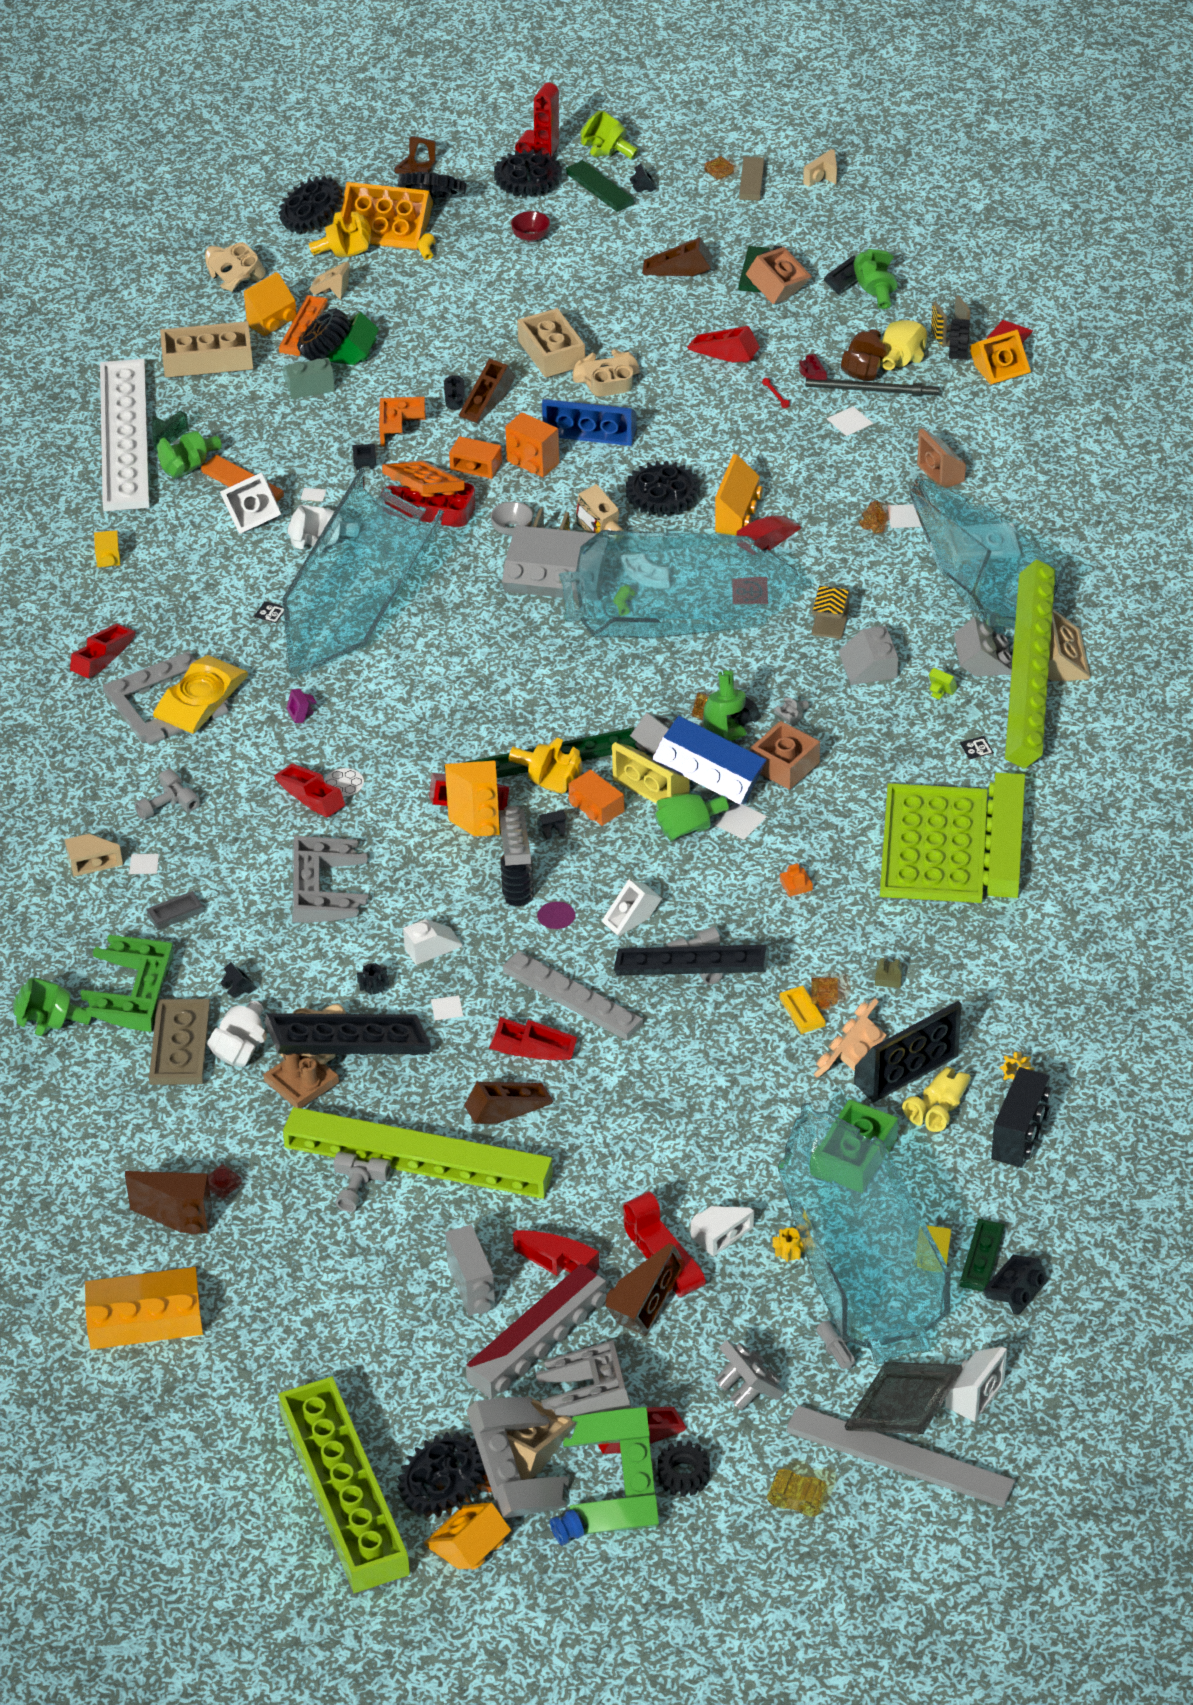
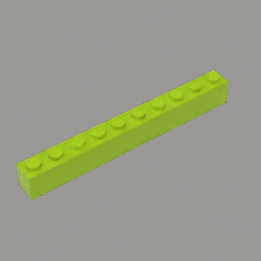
[1005,559,1056,769]
[283,1107,553,1199]

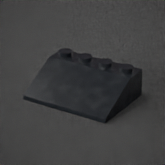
[854,1001,962,1103]

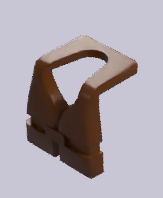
[394,136,436,175]

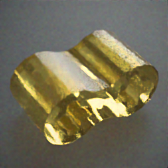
[766,1469,828,1517]

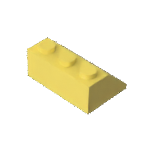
[612,742,690,803]

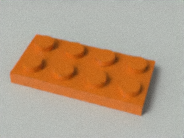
[382,461,464,497]

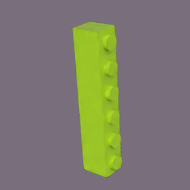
[983,772,1025,898]

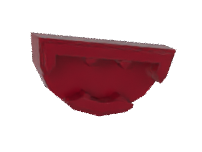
[799,353,827,380]

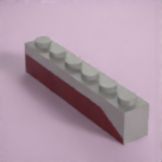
[466,1264,607,1399]

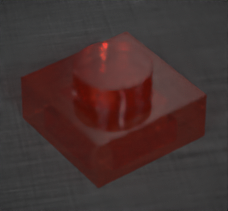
[208,1164,242,1199]

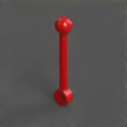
[762,378,790,408]

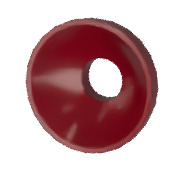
[511,211,550,242]

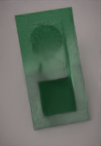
[152,410,189,453]

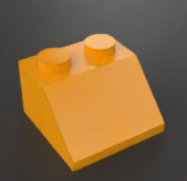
[243,272,297,336]
[969,330,1031,385]
[423,1502,511,1570]

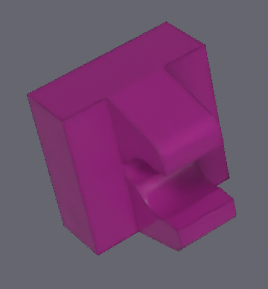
[286,689,316,723]

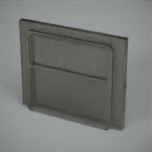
[845,1361,963,1435]

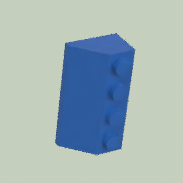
[542,399,637,446]
[652,715,767,804]

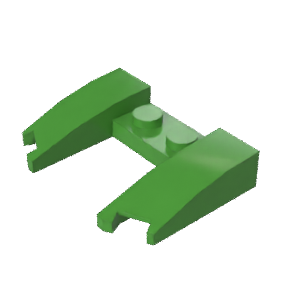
[80,935,173,1032]
[563,1407,659,1534]

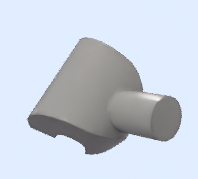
[773,698,809,726]

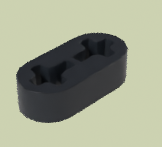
[444,375,465,410]

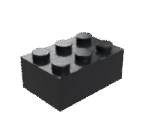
[991,1067,1053,1168]

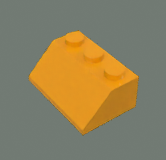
[715,454,763,536]
[445,761,500,836]

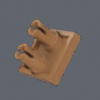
[263,1054,339,1108]

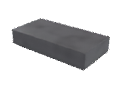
[146,891,204,931]

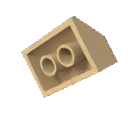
[1048,609,1091,681]

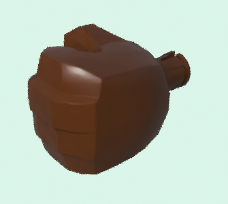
[841,329,888,381]

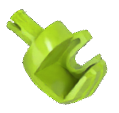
[580,111,639,160]

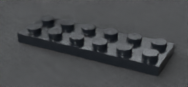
[265,1013,431,1055]

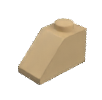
[64,834,123,877]

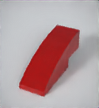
[736,515,801,556]
[70,623,136,679]
[274,763,345,818]
[489,1017,577,1060]
[513,1230,600,1276]

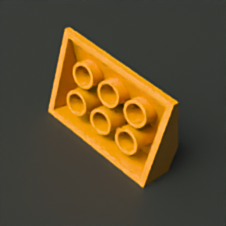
[341,182,433,250]
[85,1267,203,1350]

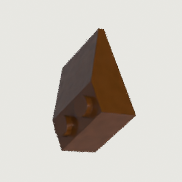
[125,1171,212,1235]
[605,1243,685,1336]

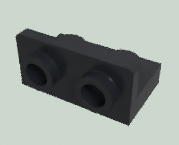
[983,1254,1048,1315]

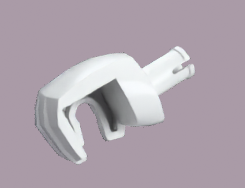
[287,505,358,554]
[207,1001,267,1067]

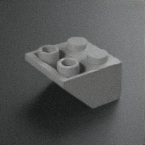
[954,617,1012,676]

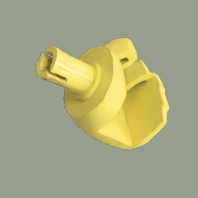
[881,320,927,370]

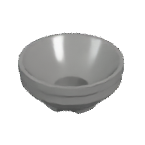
[491,502,533,536]

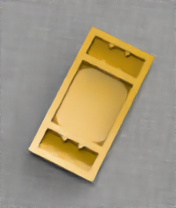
[153,655,248,734]

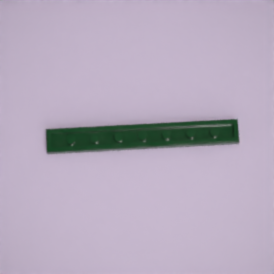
[444,727,639,778]

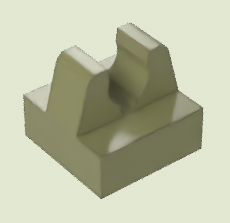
[875,958,903,988]

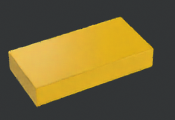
[779,986,825,1034]

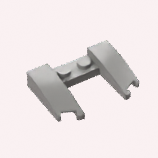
[292,836,368,923]
[536,1340,631,1416]
[466,1397,569,1519]

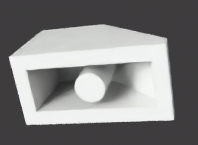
[602,879,662,936]
[403,919,462,965]
[691,1206,754,1257]

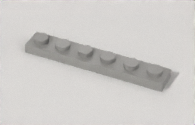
[499,806,531,866]
[503,951,643,1040]

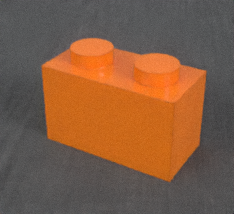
[449,436,502,479]
[568,769,624,826]

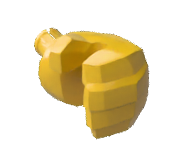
[309,212,371,258]
[508,737,583,794]

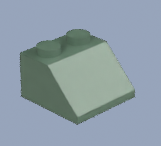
[282,358,335,399]

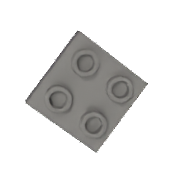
[714,1339,785,1411]

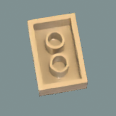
[517,308,585,378]

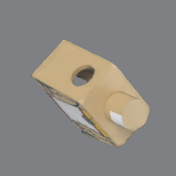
[575,484,624,540]

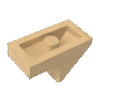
[803,149,837,187]
[309,261,350,300]

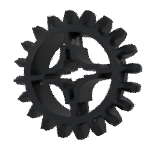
[297,308,351,361]

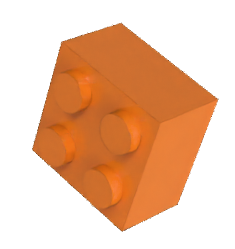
[505,412,559,477]

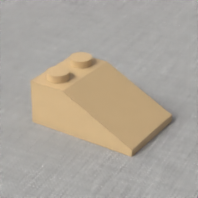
[506,1396,576,1480]

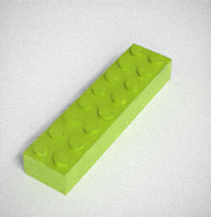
[278,1376,410,1593]

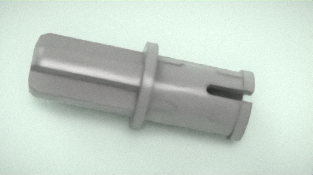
[816,1321,855,1370]

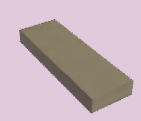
[739,157,764,201]

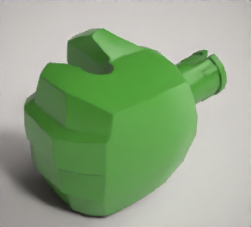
[854,249,898,309]
[157,431,222,479]
[703,670,746,741]
[655,793,729,842]
[13,977,91,1036]

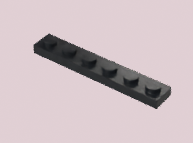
[614,945,770,976]

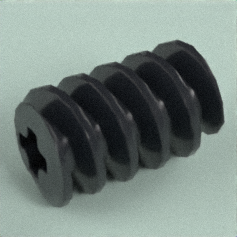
[500,855,534,907]

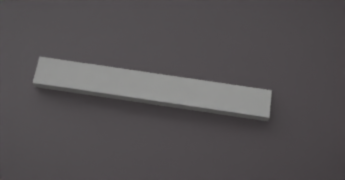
[787,1405,1015,1508]

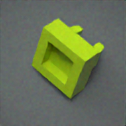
[929,667,957,700]

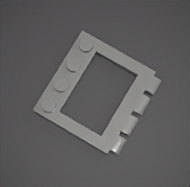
[103,651,228,745]

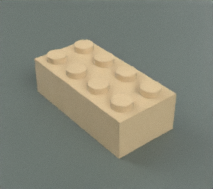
[160,321,253,378]

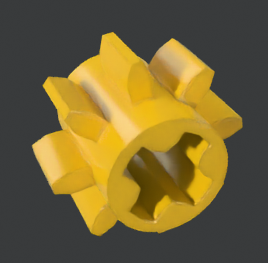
[999,1051,1035,1080]
[772,1227,807,1262]

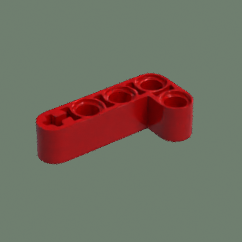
[515,82,559,157]
[381,483,476,527]
[623,1191,706,1298]

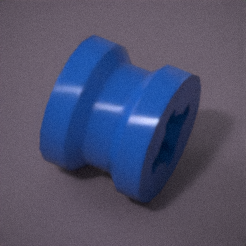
[550,1509,584,1546]

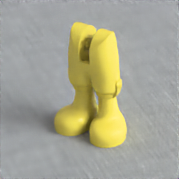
[902,1066,971,1132]

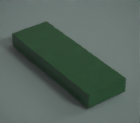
[738,246,770,293]
[960,1219,1005,1292]

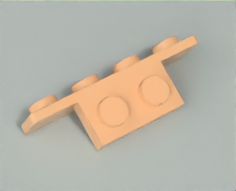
[813,998,886,1078]

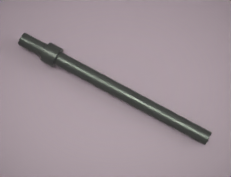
[805,378,940,397]

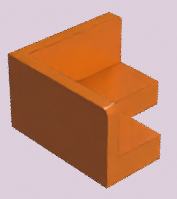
[379,397,426,447]

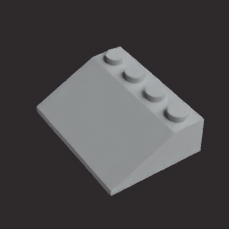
[502,525,608,602]

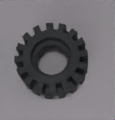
[949,318,970,360]
[657,1441,710,1497]

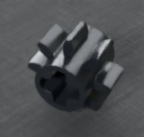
[357,963,389,995]

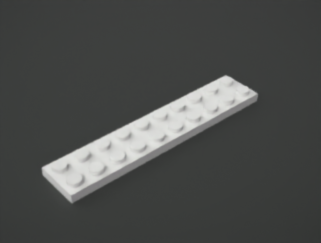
[100,359,150,511]

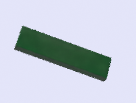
[566,160,634,212]

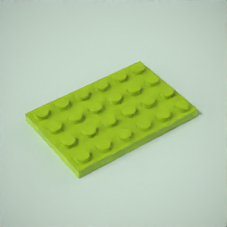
[880,783,987,903]

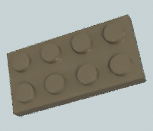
[149,999,211,1085]

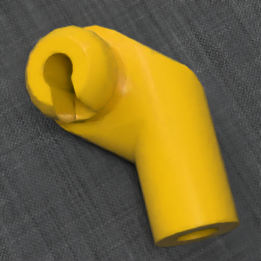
[417,233,436,260]

